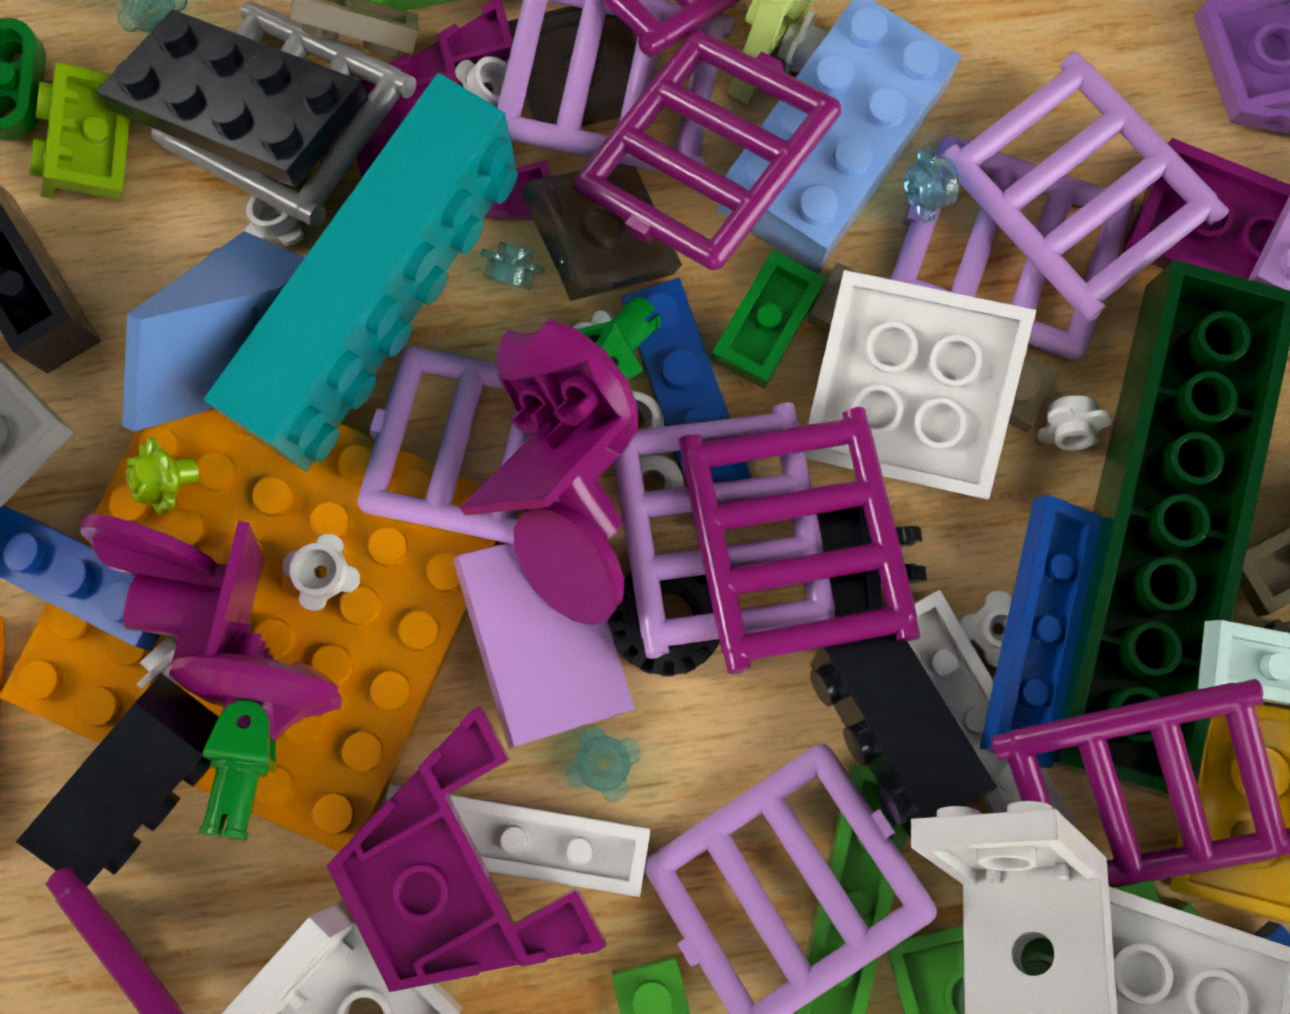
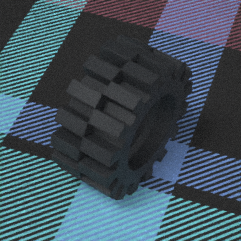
[609,570,720,677]

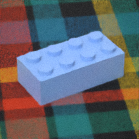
[717,0,962,274]

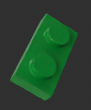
[711,249,826,389]

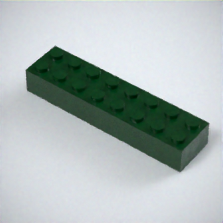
[1053,260,1290,799]

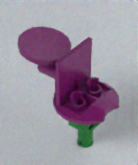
[460,297,661,625]
[80,514,342,841]

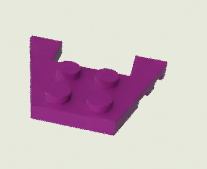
[348,0,562,222]
[327,706,607,992]

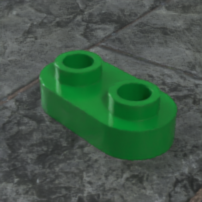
[0,18,46,140]

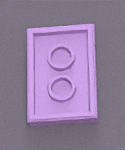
[453,543,635,749]

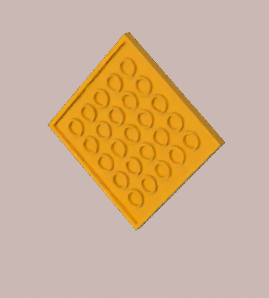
[0,409,500,852]

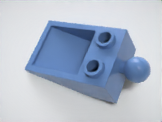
[122,231,305,432]

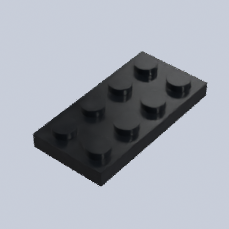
[96,9,369,187]

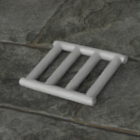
[151,1,417,227]

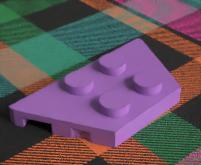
[1194,0,1290,135]

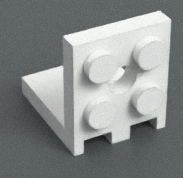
[911,801,1118,1014]
[222,900,463,1014]

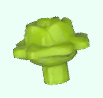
[125,437,199,515]

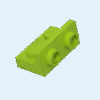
[29,61,130,200]

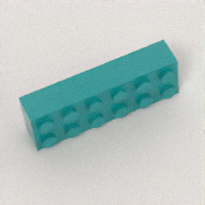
[203,72,518,472]

